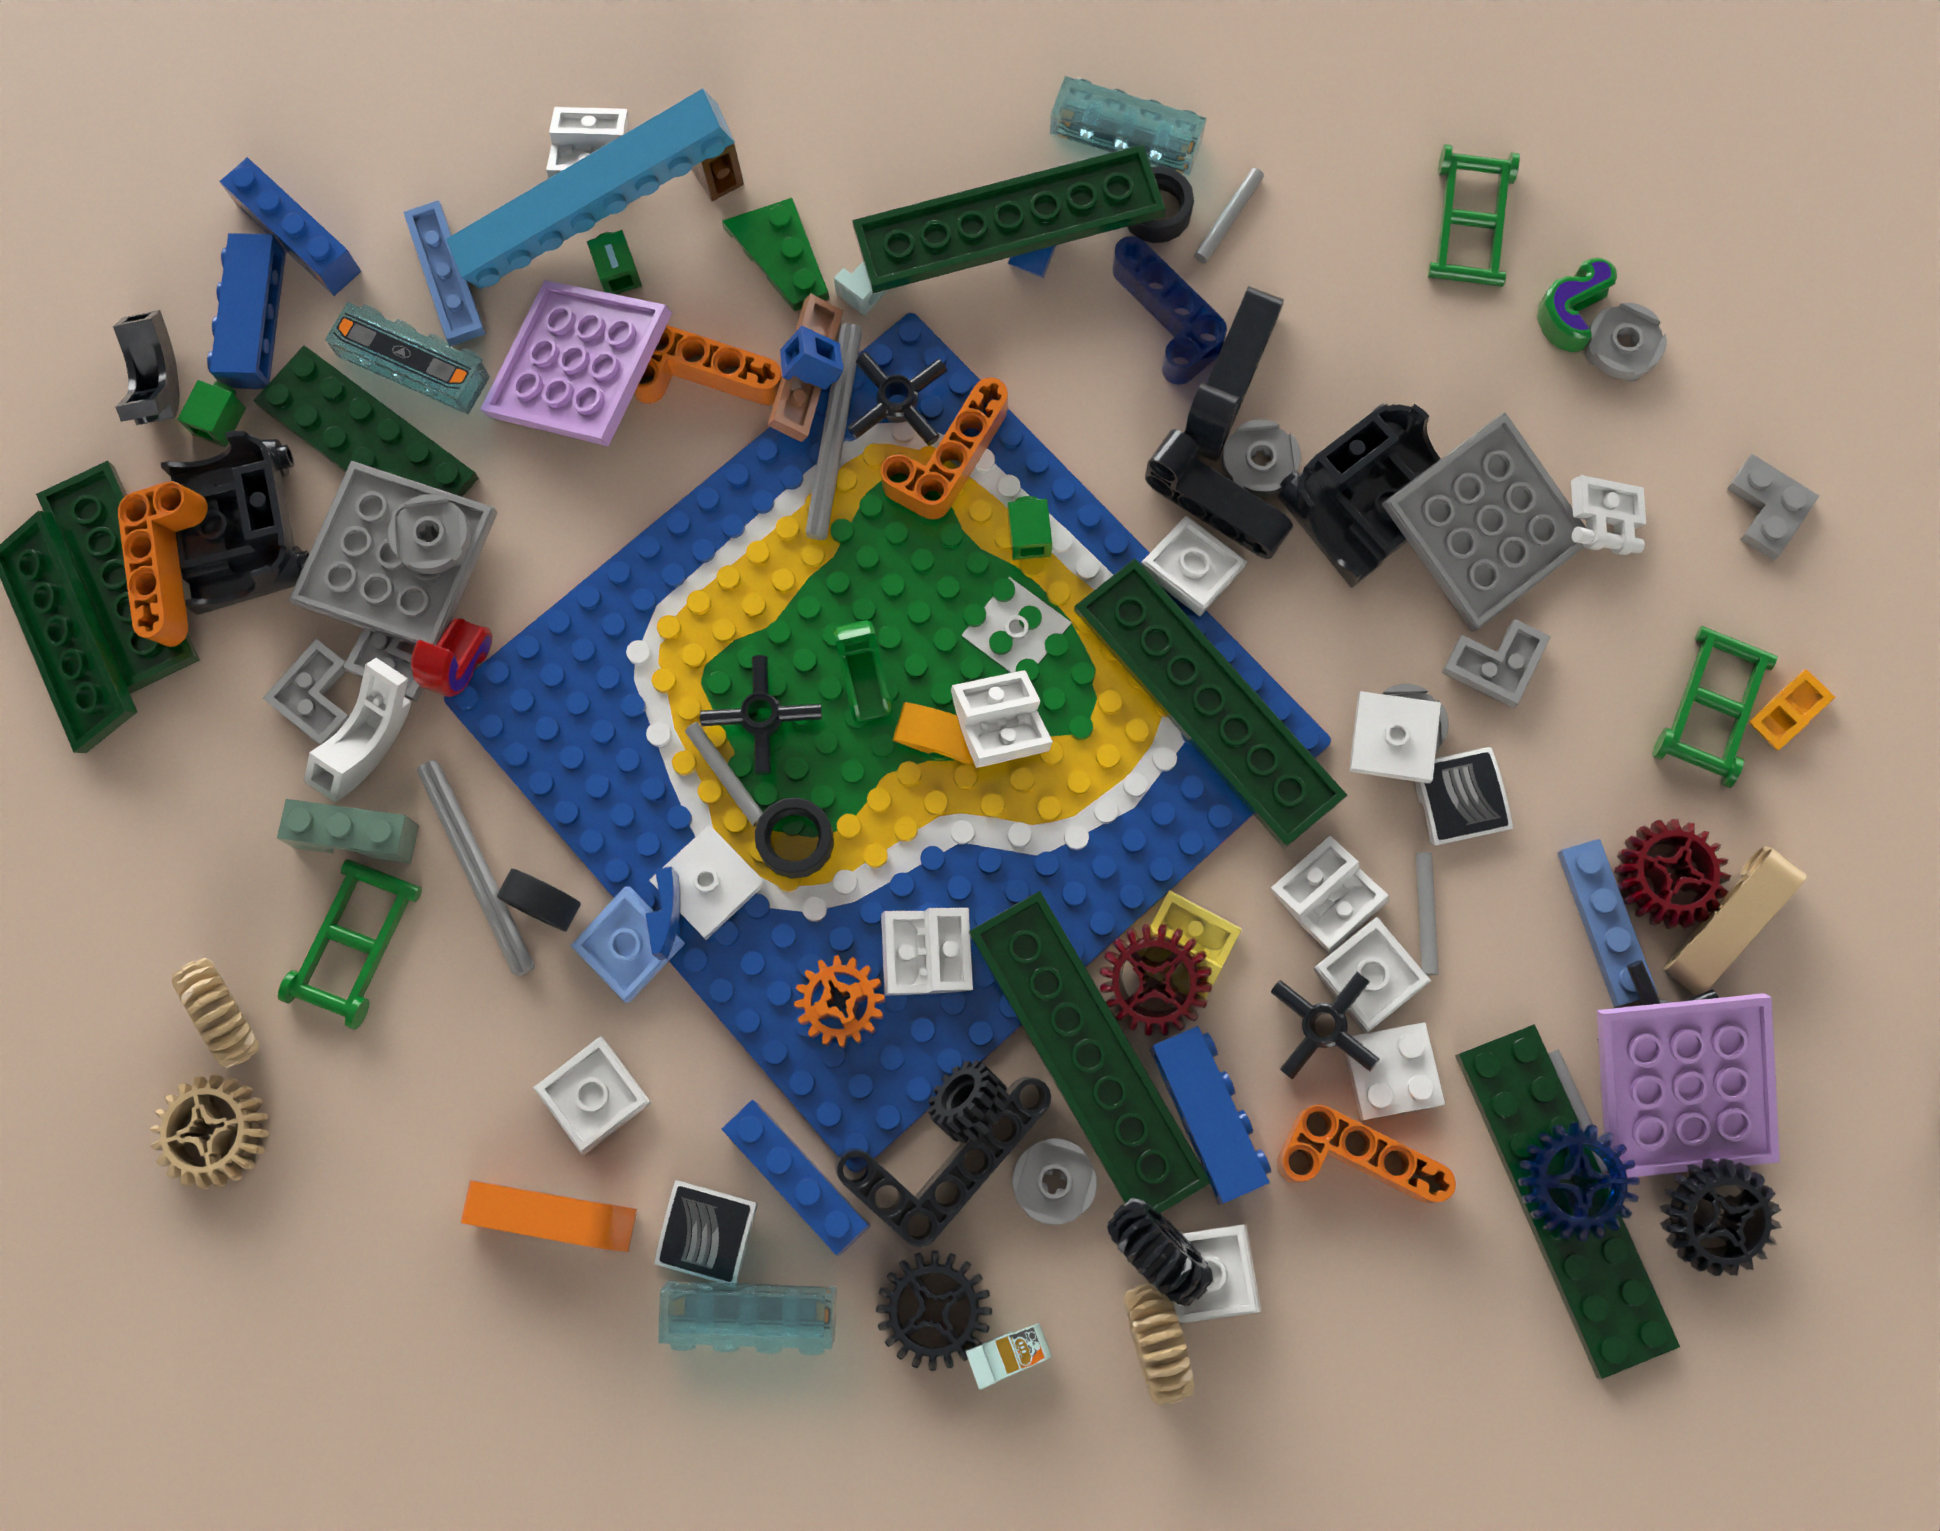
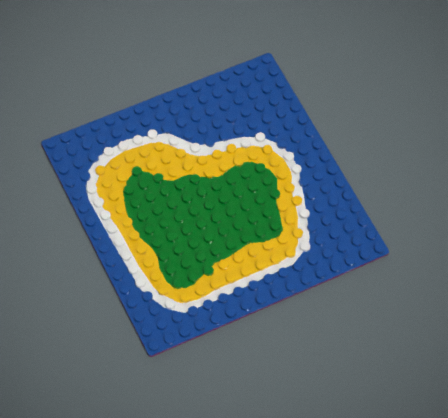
[444,313,1331,1173]

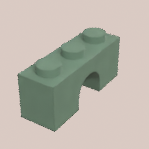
[277,799,419,864]

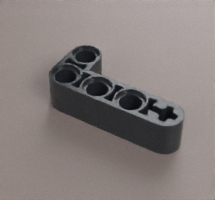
[1145,429,1293,559]

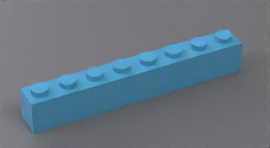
[446,88,735,289]

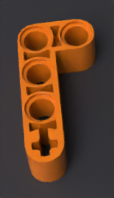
[634,325,782,406]
[881,377,1008,519]
[118,481,208,647]
[1277,1104,1456,1203]
[460,1180,637,1252]

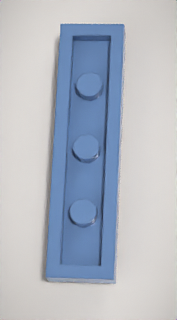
[403,200,486,346]
[1557,839,1658,1008]

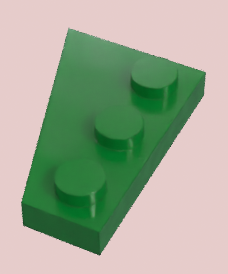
[722,197,830,311]

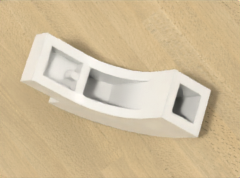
[304,658,412,803]

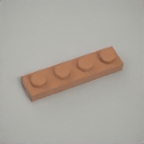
[767,294,843,442]

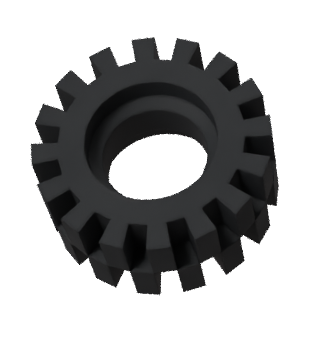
[928,1060,1009,1143]

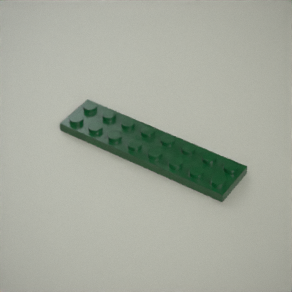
[852,144,1166,293]
[1074,558,1347,849]
[968,891,1211,1213]
[1455,1024,1680,1379]

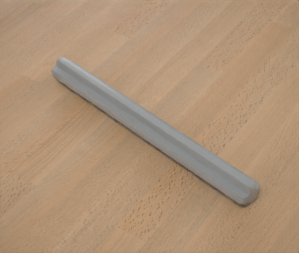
[806,323,862,540]
[417,760,535,977]

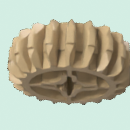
[171,957,259,1069]
[149,1074,270,1189]
[1124,1283,1195,1405]

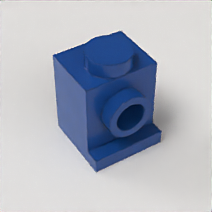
[780,325,843,390]

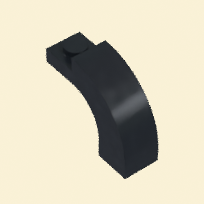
[113,310,180,425]

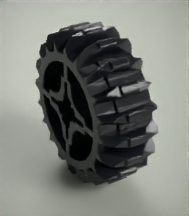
[1659,1158,1782,1276]
[1107,1198,1213,1306]
[876,1250,992,1371]

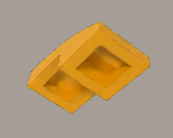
[1748,669,1836,751]
[892,702,974,765]

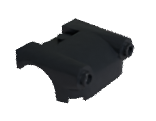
[1278,403,1441,588]
[161,431,309,615]

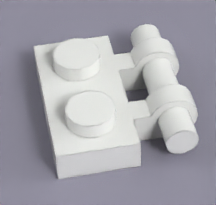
[1571,475,1646,556]

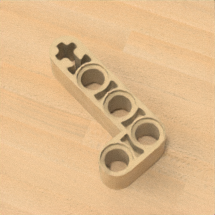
[1663,846,1807,996]

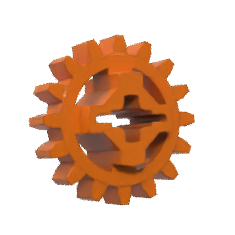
[794,955,886,1048]

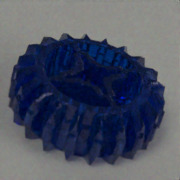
[1518,1122,1640,1241]

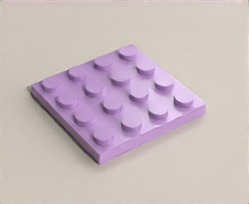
[480,280,672,447]
[1597,993,1780,1179]

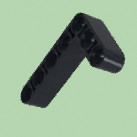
[1184,286,1284,462]
[835,1077,1051,1247]

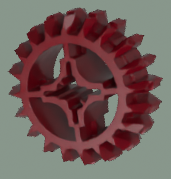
[1614,819,1731,929]
[1100,923,1212,1036]

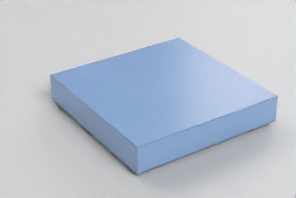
[570,886,685,1003]

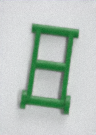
[1427,144,1520,287]
[1652,626,1778,788]
[278,859,422,1030]

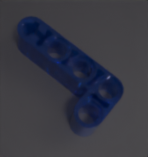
[1112,236,1227,385]

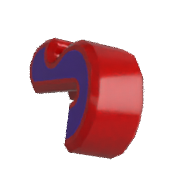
[411,618,492,697]

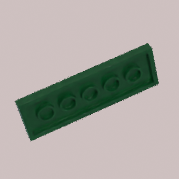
[253,345,479,497]
[36,460,200,694]
[0,510,138,753]

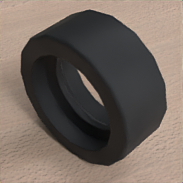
[1127,166,1194,243]
[755,797,834,879]
[497,868,581,932]

